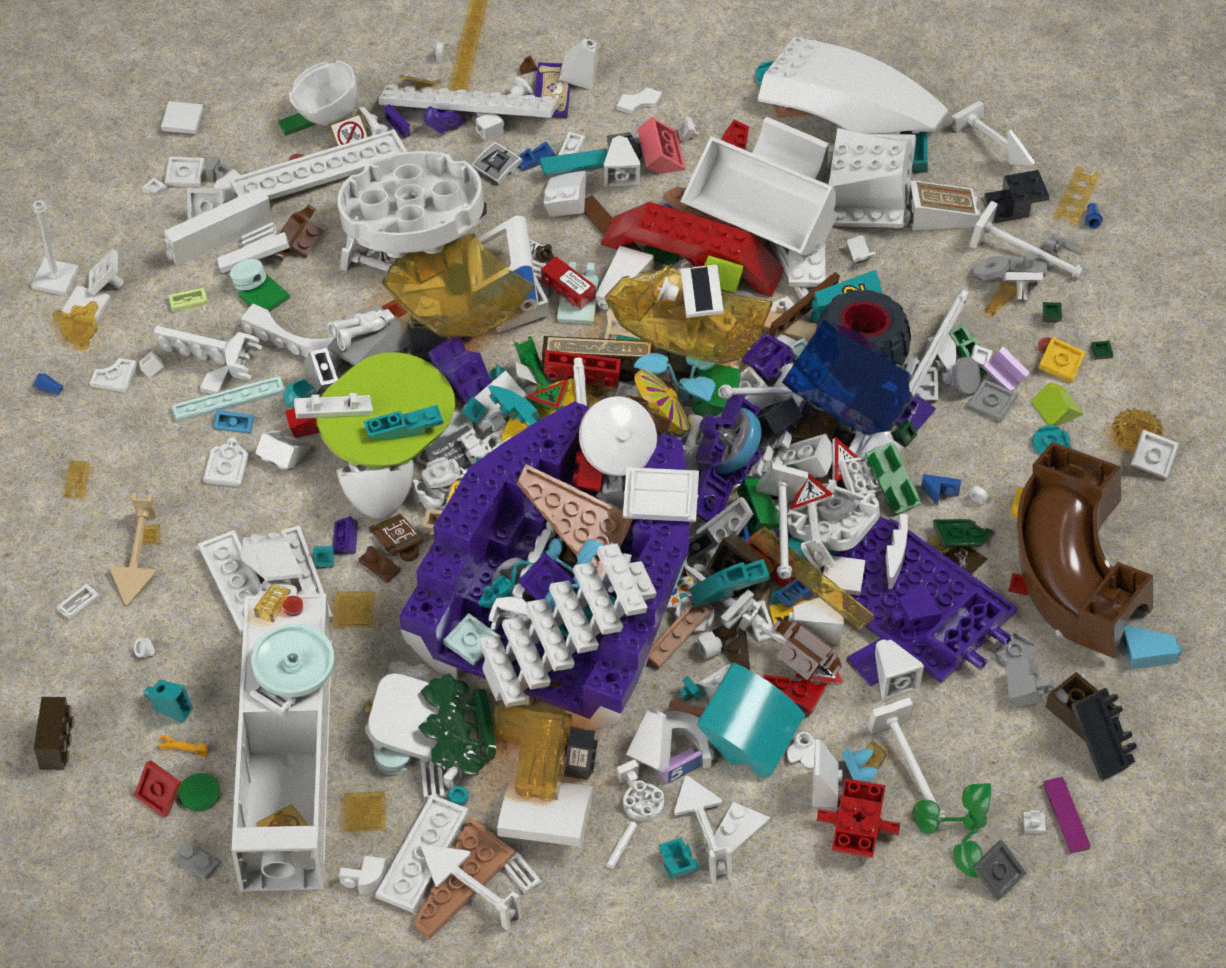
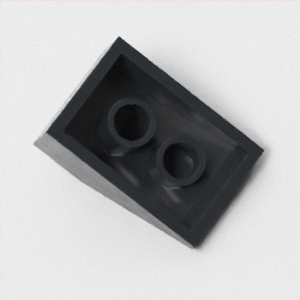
[757,397,804,438]

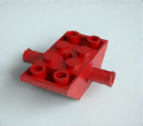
[816,778,901,858]

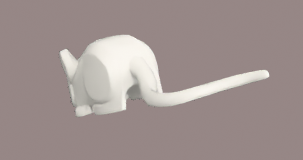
[412,479,445,510]

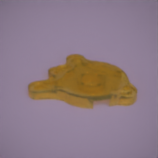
[52,301,99,351]

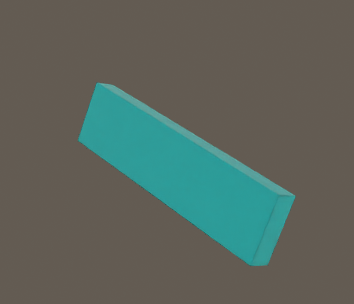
[539,149,608,176]

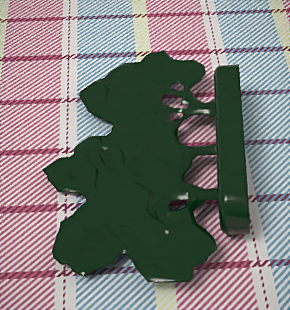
[418,673,496,775]

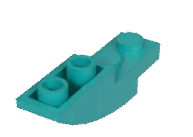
[488,385,541,428]
[364,405,443,439]
[690,559,770,607]

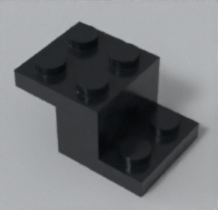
[985,170,1049,223]
[410,317,448,362]

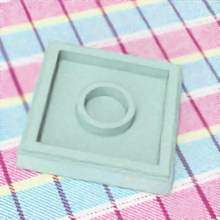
[443,614,500,666]

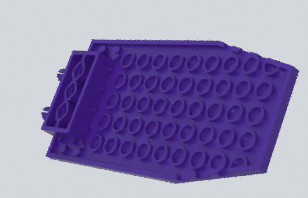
[775,514,1017,683]

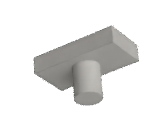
[1009,251,1047,277]

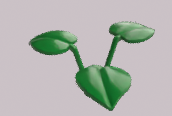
[912,783,991,878]

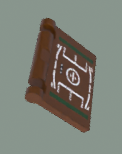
[369,514,424,557]

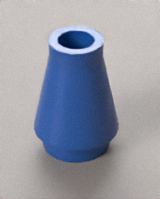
[1085,203,1103,229]
[34,373,63,395]

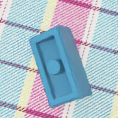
[214,410,255,433]

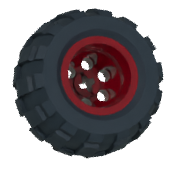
[815,290,911,385]

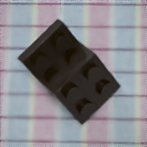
[792,406,856,448]

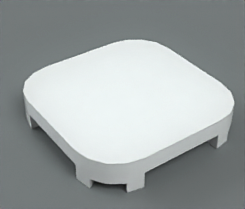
[787,480,880,551]
[365,673,438,764]

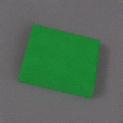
[238,274,290,312]

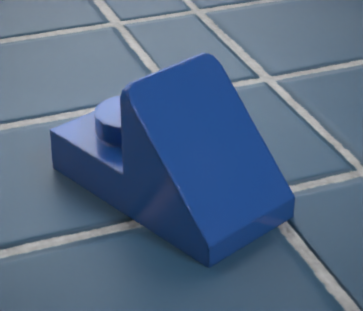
[921,474,961,505]

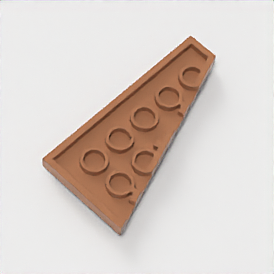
[413,816,515,940]

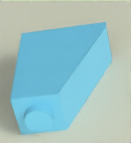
[1121,625,1182,669]

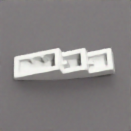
[886,514,908,589]

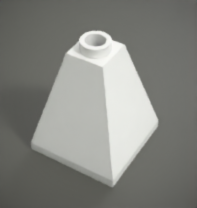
[559,39,598,90]
[604,136,640,187]
[789,591,844,645]
[875,640,924,701]

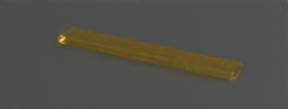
[449,0,488,92]
[750,526,874,630]

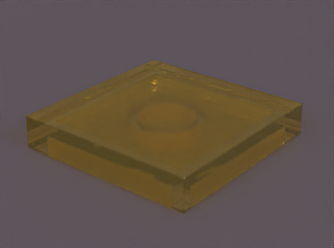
[333,591,375,628]
[344,791,386,832]

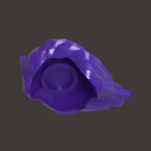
[424,106,466,135]

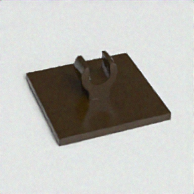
[942,547,987,575]

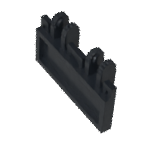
[1071,688,1137,780]

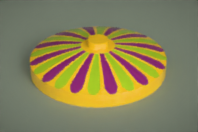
[635,369,690,435]

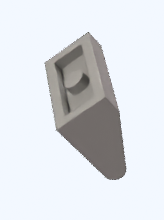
[602,473,626,510]

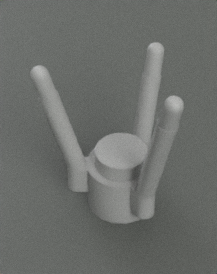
[1045,234,1083,274]

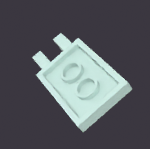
[557,262,599,325]

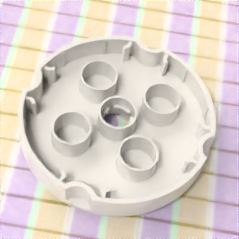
[337,151,484,258]

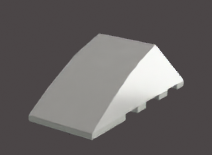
[327,305,411,366]

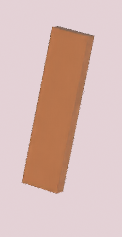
[647,601,711,669]

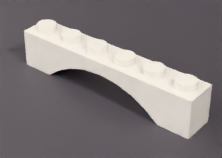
[241,304,344,371]

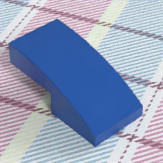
[518,141,556,171]

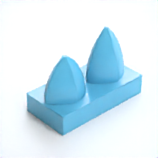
[841,749,877,782]

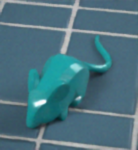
[478,561,534,608]

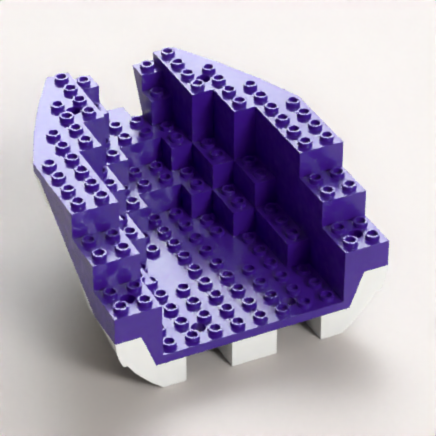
[399,401,690,730]

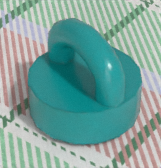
[489,364,506,382]

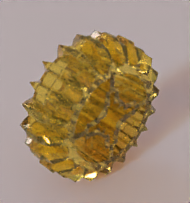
[1111,407,1163,454]

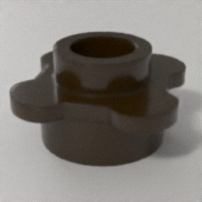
[536,244,554,263]

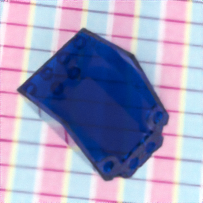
[781,320,912,436]

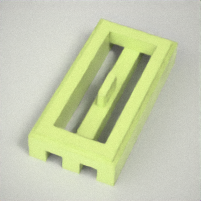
[168,288,208,312]

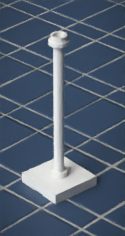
[31,200,79,296]
[969,201,1083,278]
[718,364,816,411]
[756,463,808,579]
[868,697,946,824]

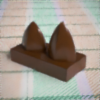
[359,546,401,583]

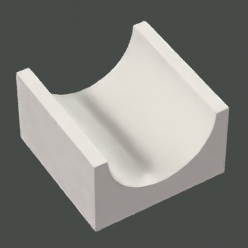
[752,117,829,181]

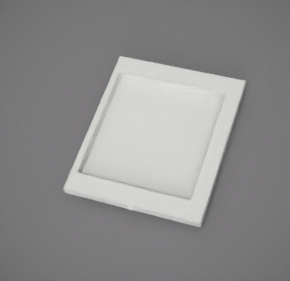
[623,467,699,522]

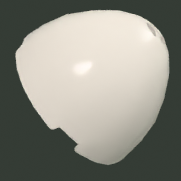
[289,61,358,126]
[337,460,414,519]

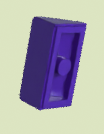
[333,516,358,554]

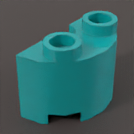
[658,837,700,879]

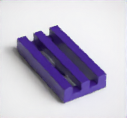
[384,104,411,138]

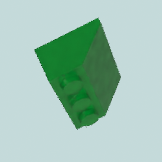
[692,364,741,418]

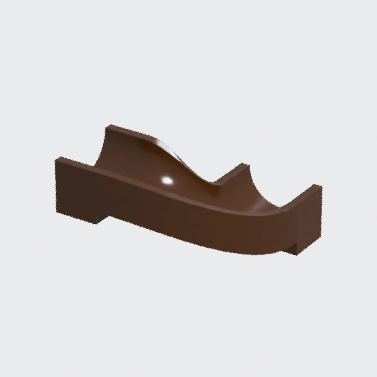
[1017,442,1153,659]

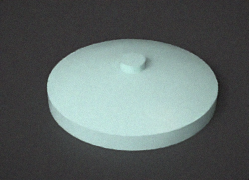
[251,624,335,697]

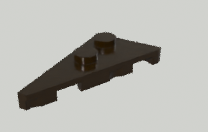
[712,616,750,670]

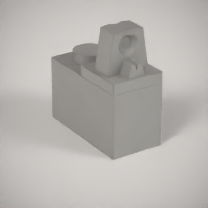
[304,348,338,394]
[1006,659,1055,708]

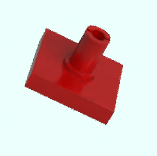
[134,760,181,817]

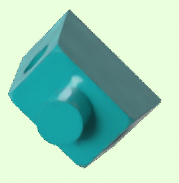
[144,680,194,723]

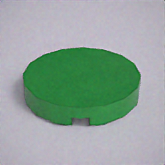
[179,773,220,812]

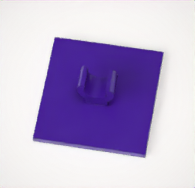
[887,388,936,432]

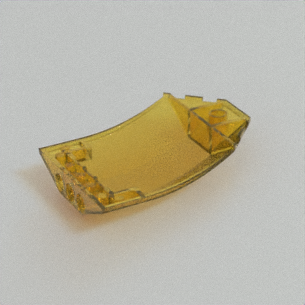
[382,234,535,337]
[605,264,773,364]

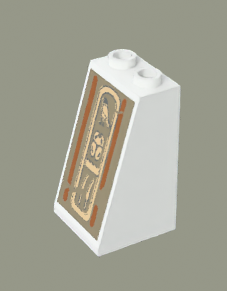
[908,180,981,231]

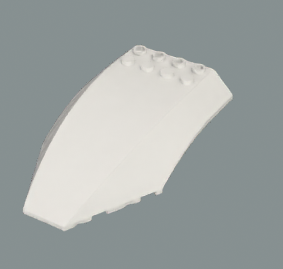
[758,37,948,135]

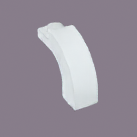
[661,711,715,768]

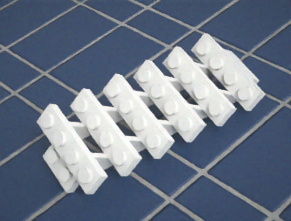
[479,544,657,708]

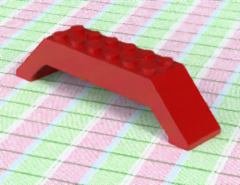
[601,202,784,297]

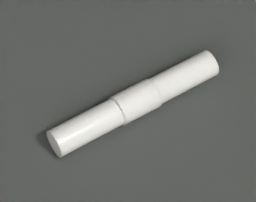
[606,822,637,869]

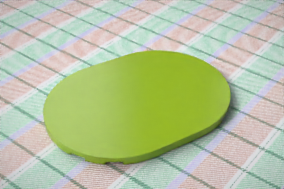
[316,352,455,469]

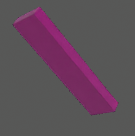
[1043,776,1091,854]

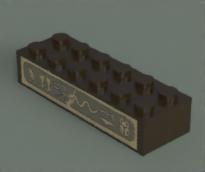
[542,336,656,381]

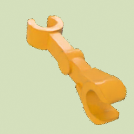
[158,735,208,757]

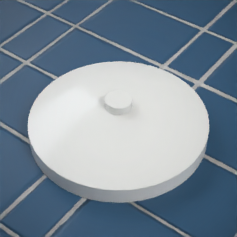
[579,396,657,477]

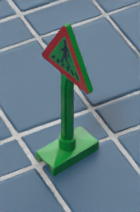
[514,336,569,411]

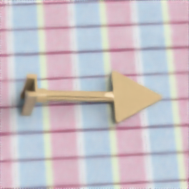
[110,493,158,606]

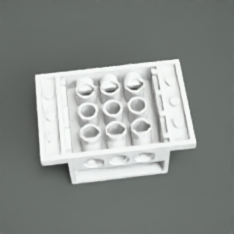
[829,128,916,228]

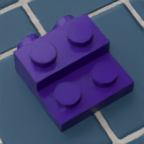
[740,333,794,381]

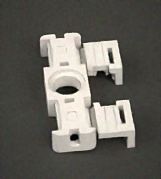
[457,410,507,465]
[746,431,792,479]

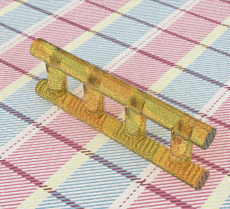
[1053,166,1101,225]

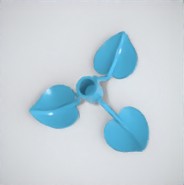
[634,350,717,402]
[545,538,604,614]

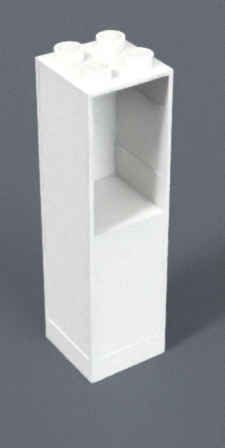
[232,590,332,891]

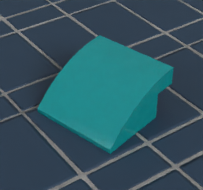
[696,663,805,777]

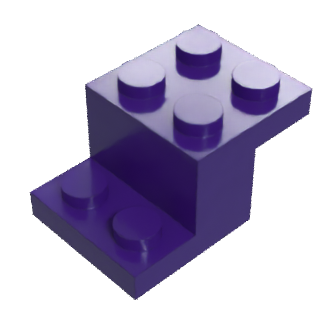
[428,334,492,404]

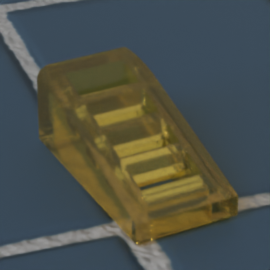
[65,460,90,498]
[254,583,291,623]

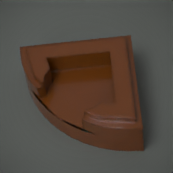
[520,56,537,75]

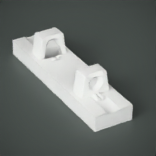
[294,393,373,419]

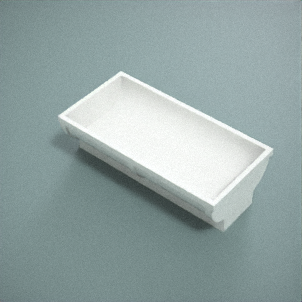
[680,136,838,255]

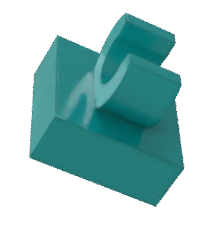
[461,397,488,424]
[313,545,334,567]
[678,676,704,702]

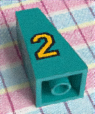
[811,270,883,324]

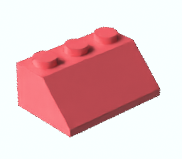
[637,117,686,174]

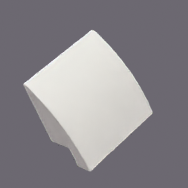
[497,776,593,847]

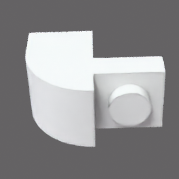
[339,856,386,895]

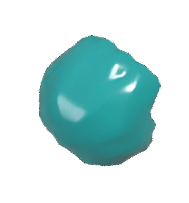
[283,378,316,409]

